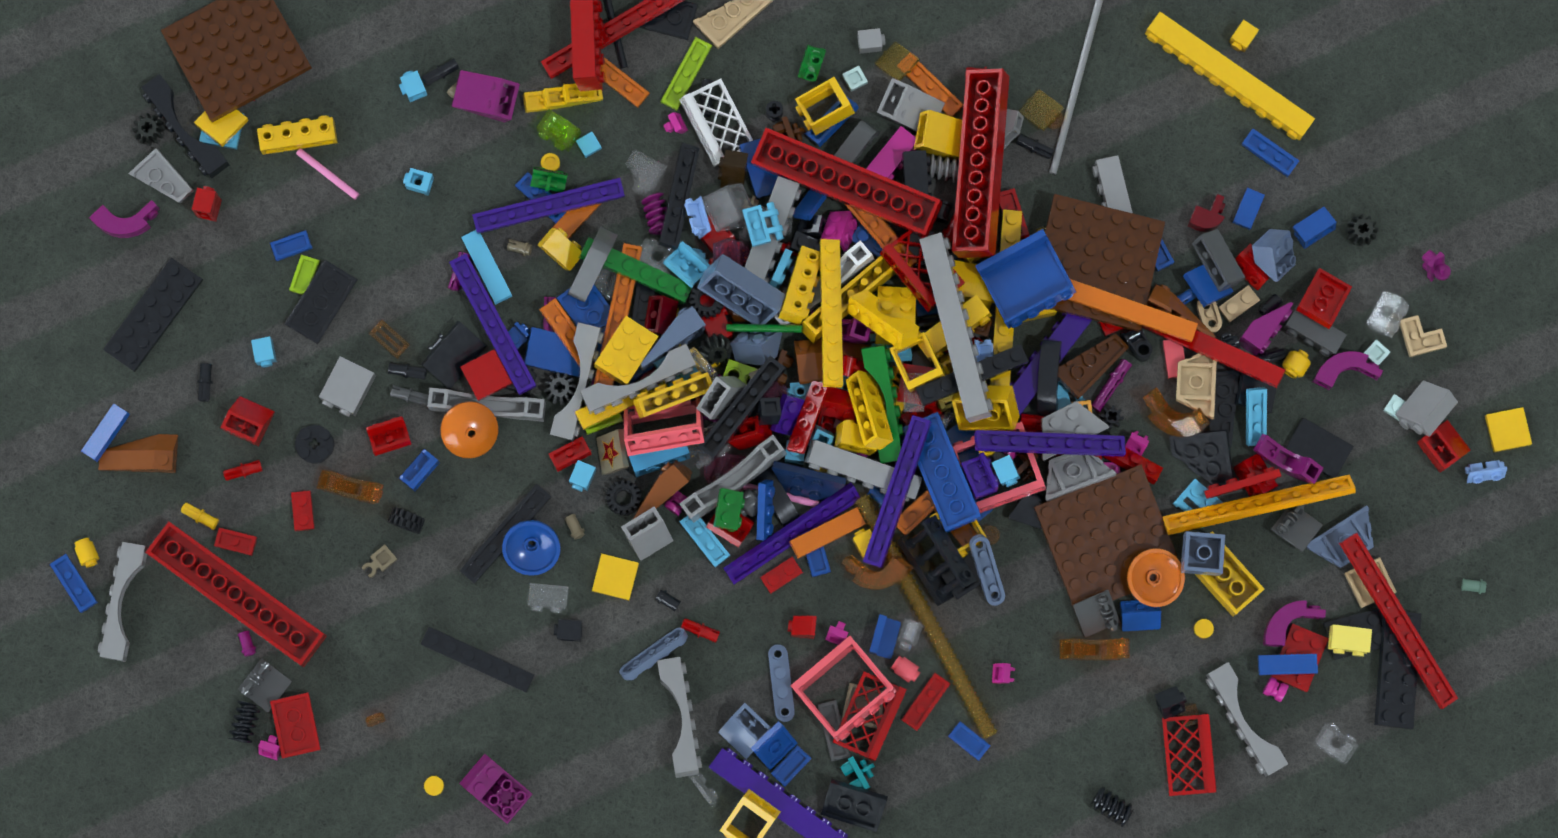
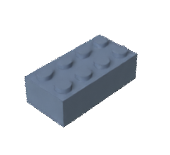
[697,254,786,324]

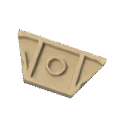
[1176,353,1217,419]

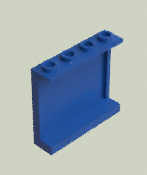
[975,229,1076,329]

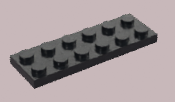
[103,257,203,372]
[1374,611,1422,730]

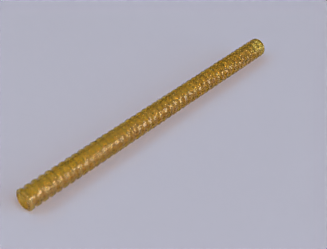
[855,494,998,739]

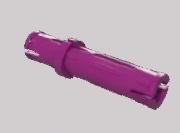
[1091,359,1132,412]

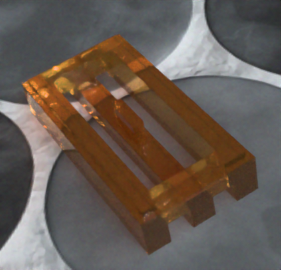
[369,320,410,359]

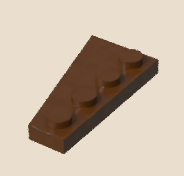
[1058,334,1129,400]

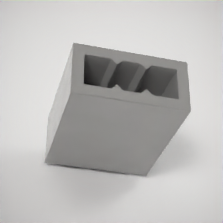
[319,356,376,417]
[696,376,746,419]
[1395,380,1458,436]
[621,507,673,561]

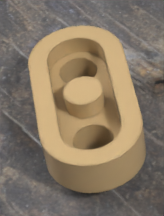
[1196,300,1222,333]

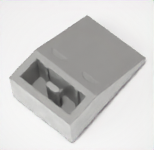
[877,78,945,132]

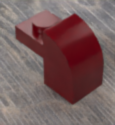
[1188,194,1225,232]

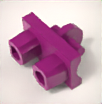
[1422,250,1451,282]

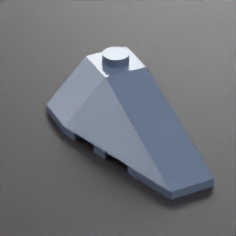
[640,306,706,371]

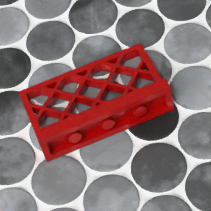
[880,231,965,312]
[832,671,907,762]
[1162,714,1217,796]

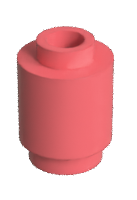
[891,656,921,683]

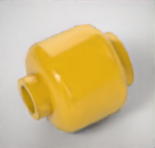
[1282,349,1311,379]

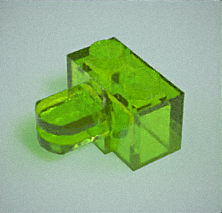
[536,109,581,152]

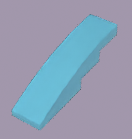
[461,230,512,305]

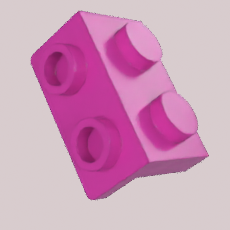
[820,211,857,251]

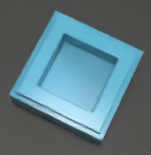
[576,132,602,158]

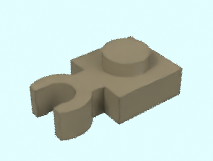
[362,544,398,578]

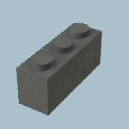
[1192,229,1245,292]
[1283,306,1347,357]

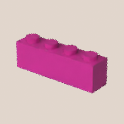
[866,126,917,180]

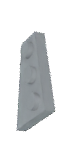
[128,148,195,203]

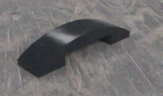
[1037,340,1062,416]
[754,467,800,527]

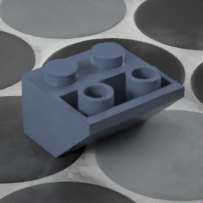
[1252,229,1296,282]
[730,332,782,365]
[718,703,771,759]

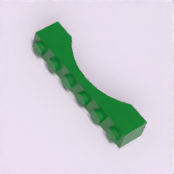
[579,237,692,305]
[861,344,904,463]

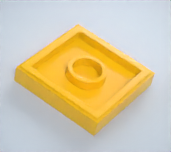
[194,110,249,147]
[1485,407,1532,452]
[592,553,639,601]

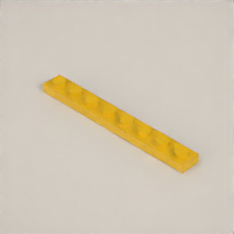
[820,239,843,388]

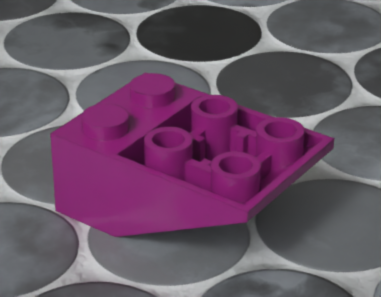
[452,70,520,123]
[1239,302,1293,356]
[459,753,532,824]

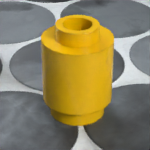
[74,538,100,568]

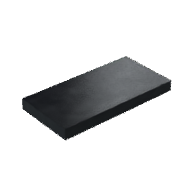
[285,260,358,345]

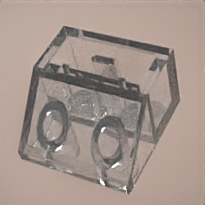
[702,183,753,232]

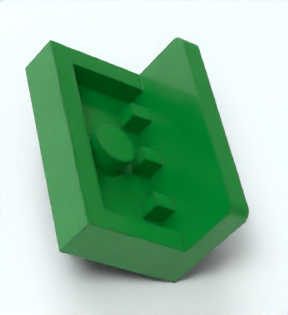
[713,488,745,532]

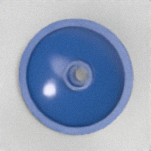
[502,520,560,575]

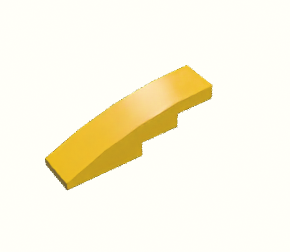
[522,83,603,113]

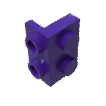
[770,393,804,436]
[961,452,1000,500]

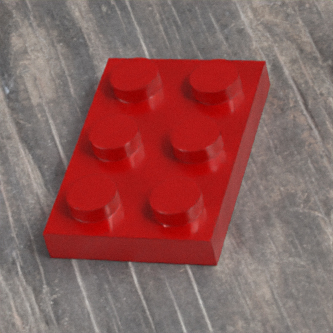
[1296,268,1352,329]
[1271,624,1329,692]
[270,692,321,759]

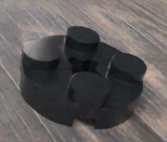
[295,425,334,464]

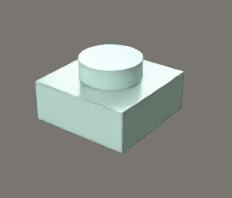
[842,66,868,92]
[1364,340,1390,365]
[1383,394,1406,421]

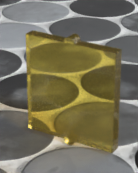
[875,42,920,81]
[1019,89,1064,131]

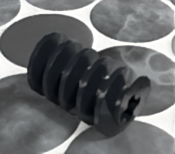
[228,700,261,743]
[1090,787,1134,827]

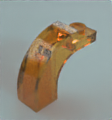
[1143,387,1210,437]
[316,470,384,504]
[842,555,914,590]
[1060,638,1130,661]

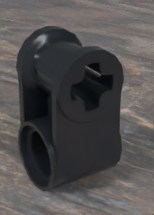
[1120,328,1153,362]

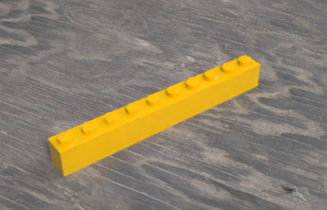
[1145,12,1315,141]

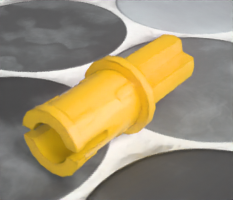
[181,503,219,530]

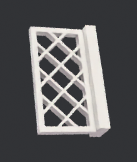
[680,79,753,167]

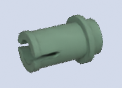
[1461,578,1487,595]

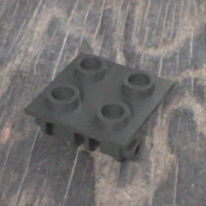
[1271,505,1323,552]
[1073,590,1120,638]
[238,658,292,713]

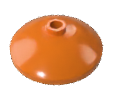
[440,401,498,458]
[1127,549,1185,607]

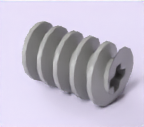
[927,154,959,183]

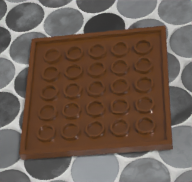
[161,0,312,123]
[1045,194,1165,332]
[1034,464,1179,614]

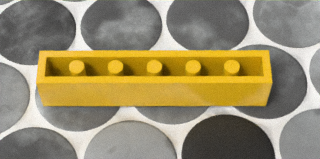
[802,256,895,344]

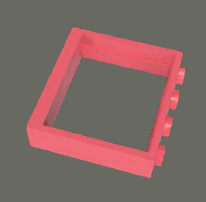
[624,396,704,456]
[952,422,1046,513]
[790,636,897,742]

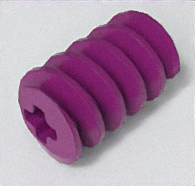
[641,193,666,235]

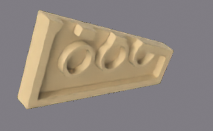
[693,0,774,49]

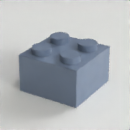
[1181,531,1225,576]

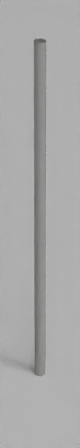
[1049,0,1103,175]

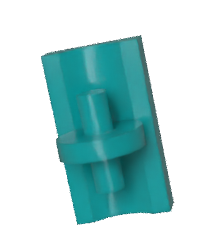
[840,756,875,790]

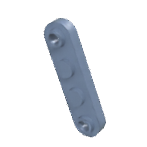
[969,534,1005,606]
[619,627,688,680]
[768,645,795,722]

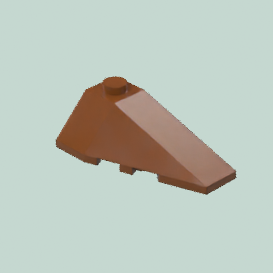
[1147,284,1215,338]
[794,339,871,385]
[99,434,178,473]
[632,460,692,520]

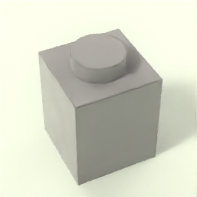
[857,28,885,54]

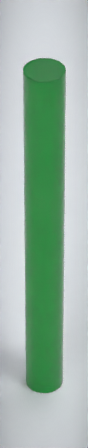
[726,324,803,333]

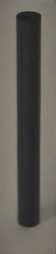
[604,0,628,69]

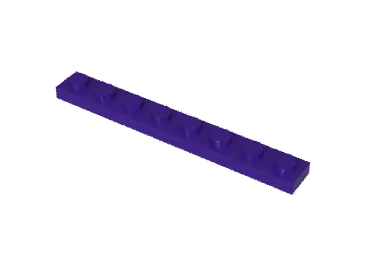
[472,178,625,234]
[449,254,536,395]
[863,415,932,568]
[974,430,1126,457]
[723,482,861,584]

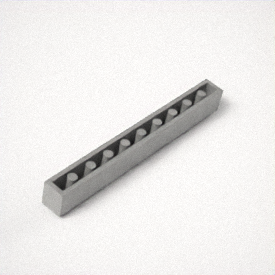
[919,233,993,423]

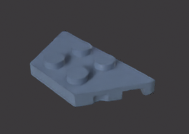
[1306,505,1374,568]

